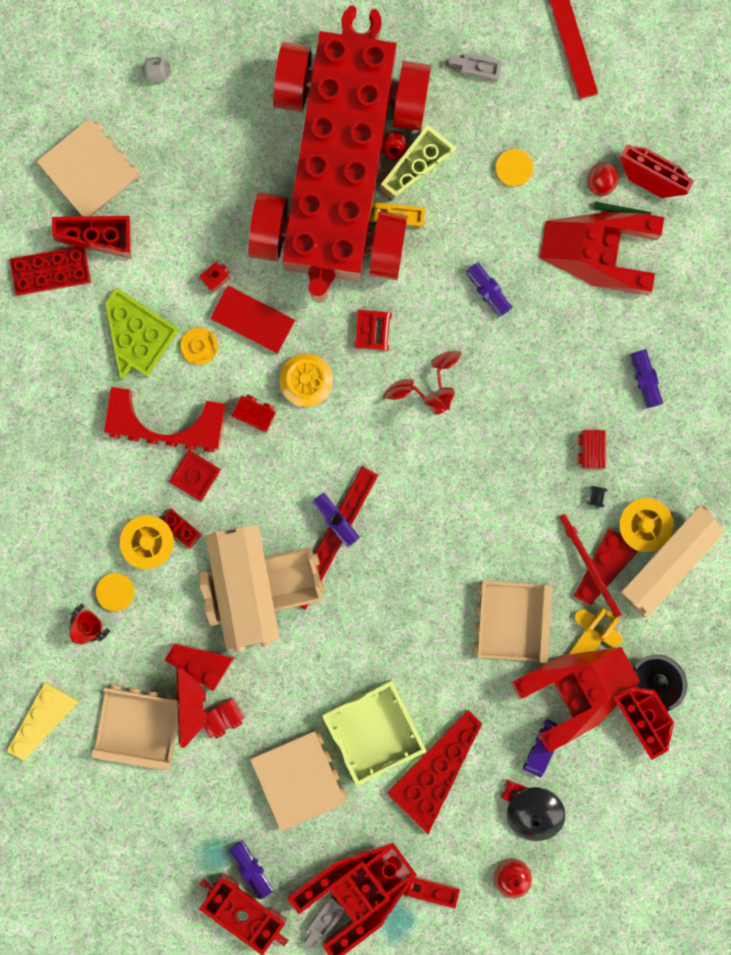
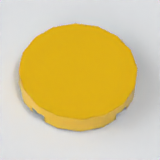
[495,149,533,187]
[180,327,218,365]
[96,573,135,611]

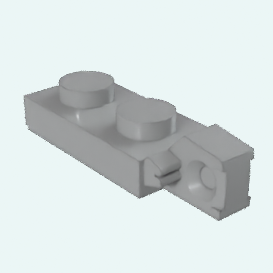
[448,53,502,82]
[304,896,345,949]

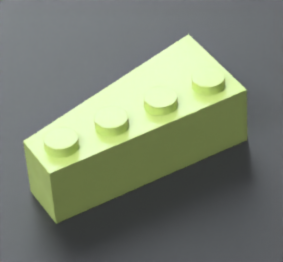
[379,125,457,200]

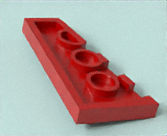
[573,528,639,605]

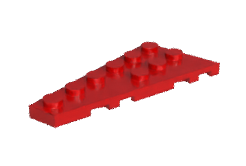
[387,710,482,835]

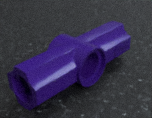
[465,262,513,318]
[630,349,663,409]
[311,492,360,548]
[229,840,274,900]

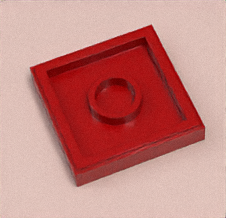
[169,450,221,502]

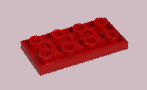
[9,247,92,296]
[210,285,295,354]

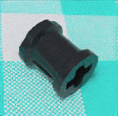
[587,486,607,508]

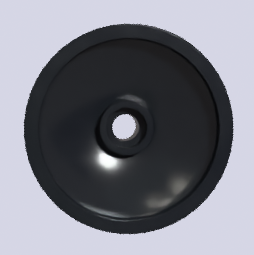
[633,654,688,711]
[507,787,565,841]

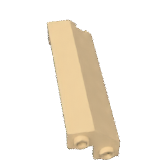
[619,506,725,618]
[205,525,280,652]
[199,547,325,626]

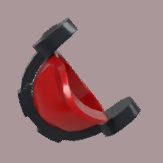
[69,603,110,645]

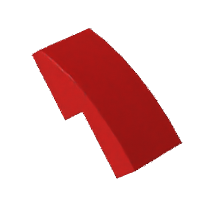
[162,508,202,549]

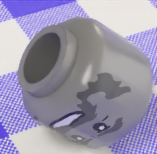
[141,56,170,83]

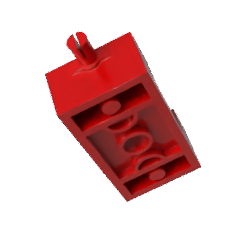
[199,873,289,955]

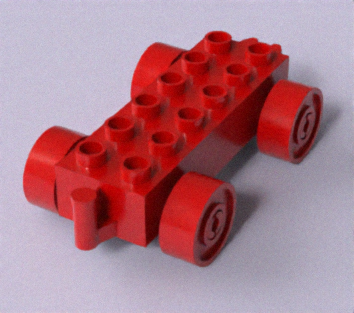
[248,5,431,303]

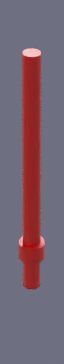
[559,514,622,618]

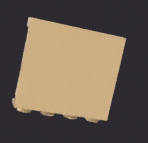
[37,118,140,216]
[473,581,552,663]
[91,684,178,771]
[250,730,348,832]

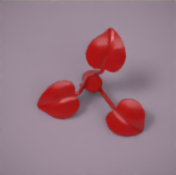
[383,351,462,415]

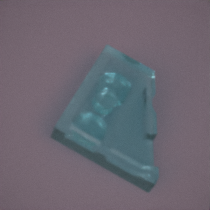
[384,899,420,948]

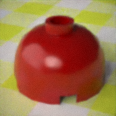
[493,858,532,899]

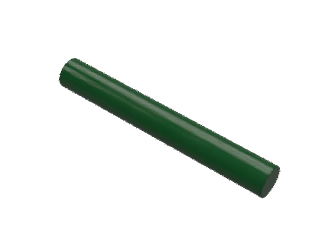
[593,201,651,215]

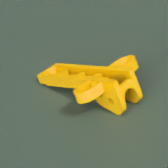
[568,607,622,655]

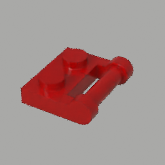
[355,310,392,351]

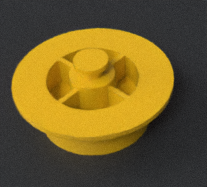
[279,354,333,407]
[619,498,674,552]
[120,515,174,569]

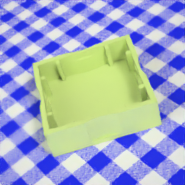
[322,679,427,786]

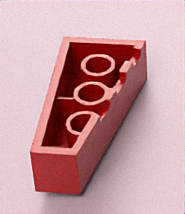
[52,216,132,259]

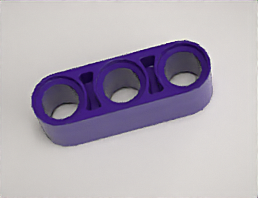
[523,718,557,778]

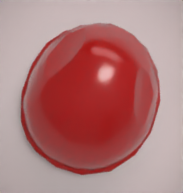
[587,163,618,196]

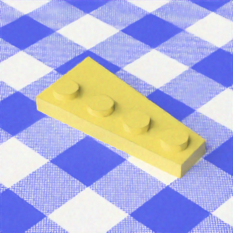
[7,683,79,761]

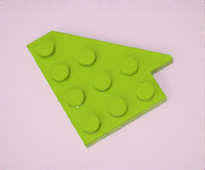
[105,287,180,380]

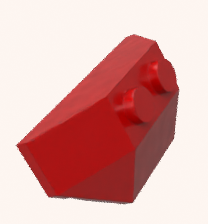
[620,144,694,198]
[176,667,207,748]
[613,687,674,760]

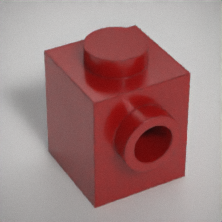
[199,262,230,293]

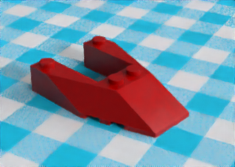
[540,212,665,296]
[510,647,640,753]
[287,842,417,955]

